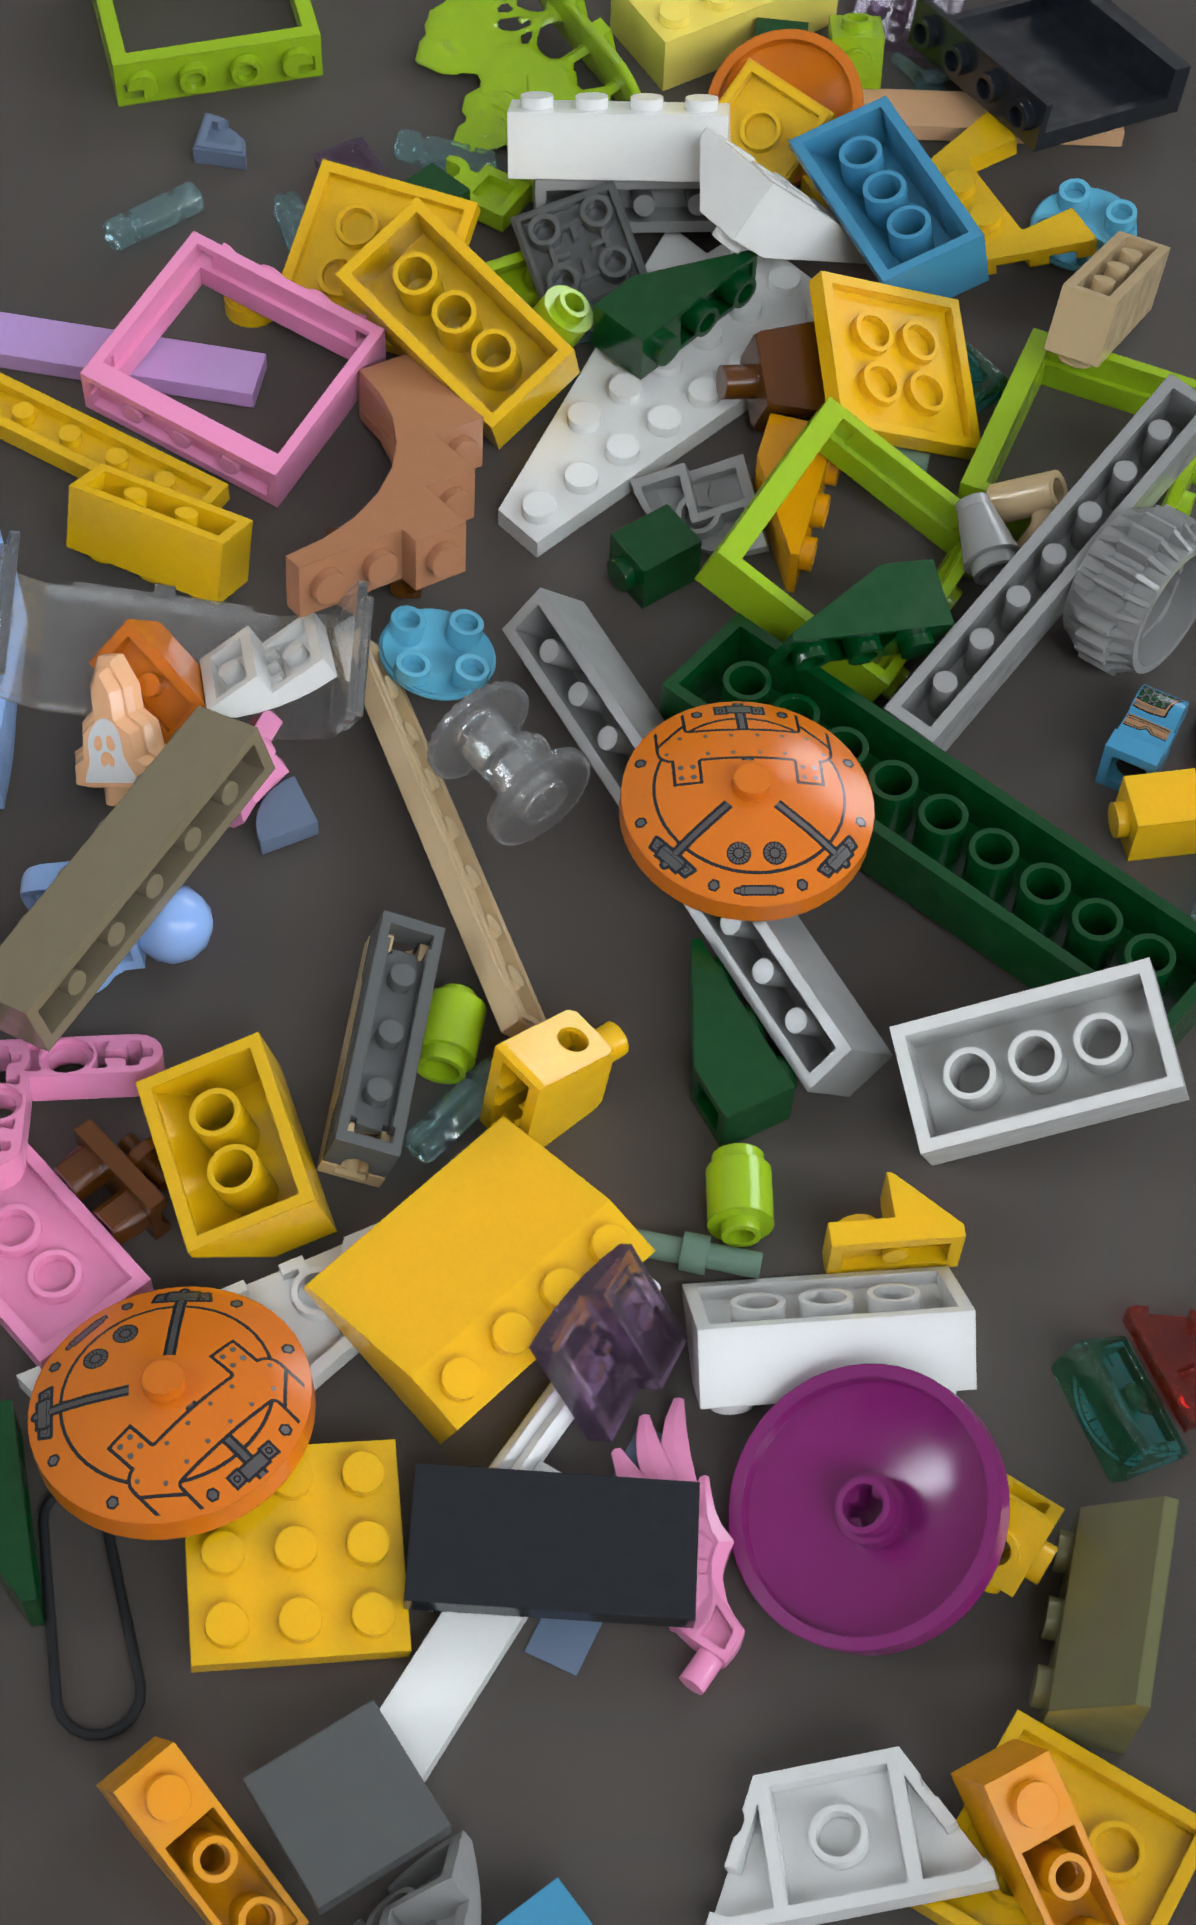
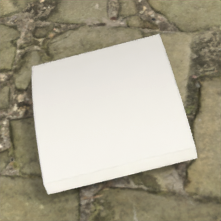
[199,613,337,718]

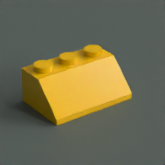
[135,1032,337,1258]

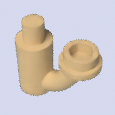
[986,470,1068,548]

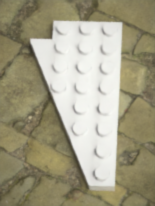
[498,232,814,557]

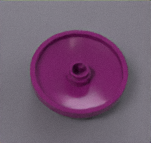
[728,1364,1010,1656]

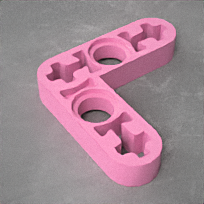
[0,1034,165,1191]

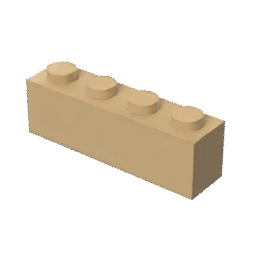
[1044,231,1171,369]

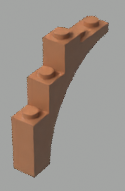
[285,354,483,618]

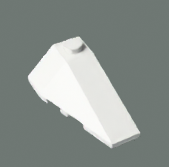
[700,127,867,264]

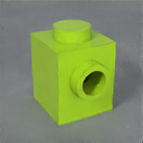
[827,13,885,90]

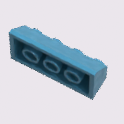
[788,96,989,298]

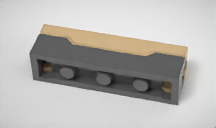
[316,910,445,1188]

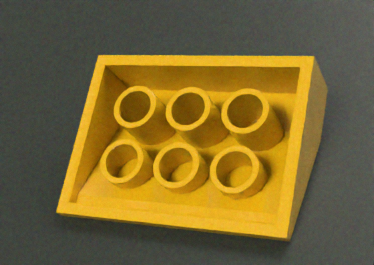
[303,1116,655,1445]

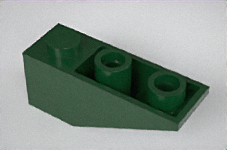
[592,250,758,380]
[768,559,954,671]
[688,937,797,1147]

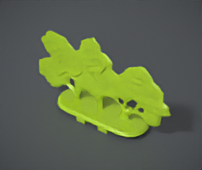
[415,0,641,202]

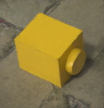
[1108,768,1196,861]

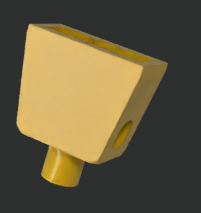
[479,1010,629,1147]

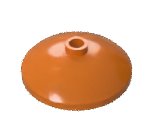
[708,29,864,186]

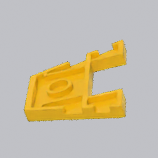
[931,112,1097,275]

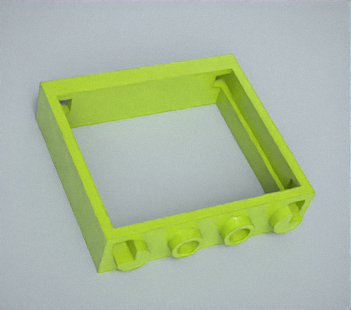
[92,0,323,107]
[958,328,1196,541]
[694,396,972,702]

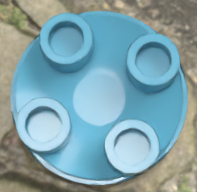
[1030,178,1138,271]
[378,605,496,701]

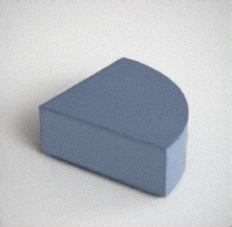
[193,113,247,170]
[256,776,319,855]

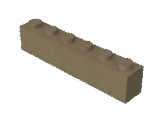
[0,706,276,1052]

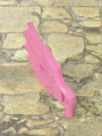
[611,1397,745,1695]

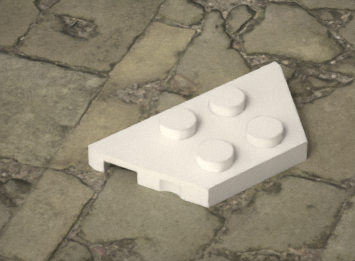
[706,1746,1000,1925]

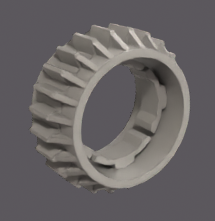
[1063,504,1196,676]

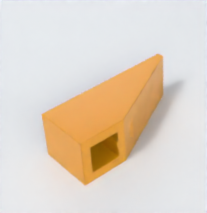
[754,413,841,593]
[96,1736,309,1925]
[950,1738,1127,1925]

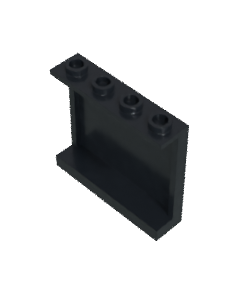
[907,0,1191,152]

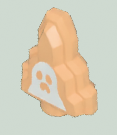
[74,653,166,806]

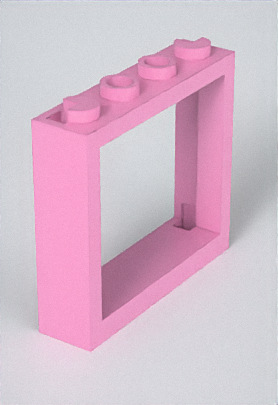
[80,231,386,508]

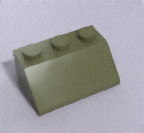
[1029,1496,1179,1755]

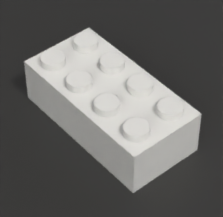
[889,958,1190,1166]

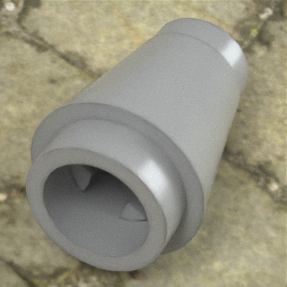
[955,492,1020,585]

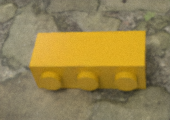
[66,463,253,606]

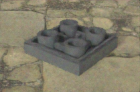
[510,181,648,308]
[243,1700,452,1915]

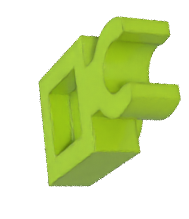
[446,155,531,232]

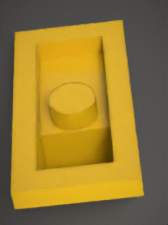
[822,1172,966,1274]

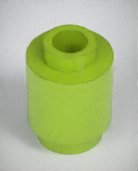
[533,285,593,348]
[417,983,487,1084]
[705,1143,774,1247]

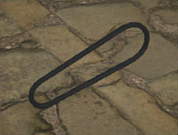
[38,1494,146,1741]

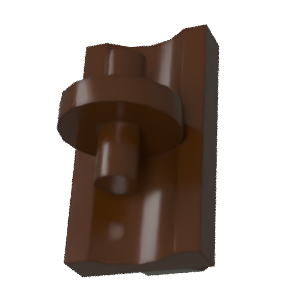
[54,1118,172,1245]

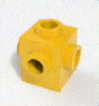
[984,1473,1065,1597]

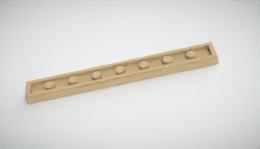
[338,631,546,1037]

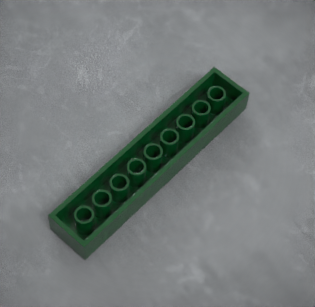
[659,612,1196,1047]

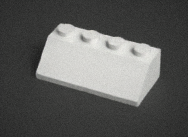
[507,91,731,182]
[682,1266,977,1415]

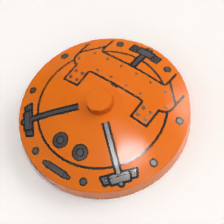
[619,701,875,921]
[28,1286,316,1540]

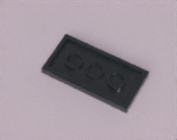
[404,1463,700,1628]

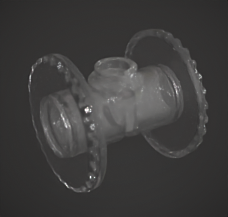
[426,680,590,846]

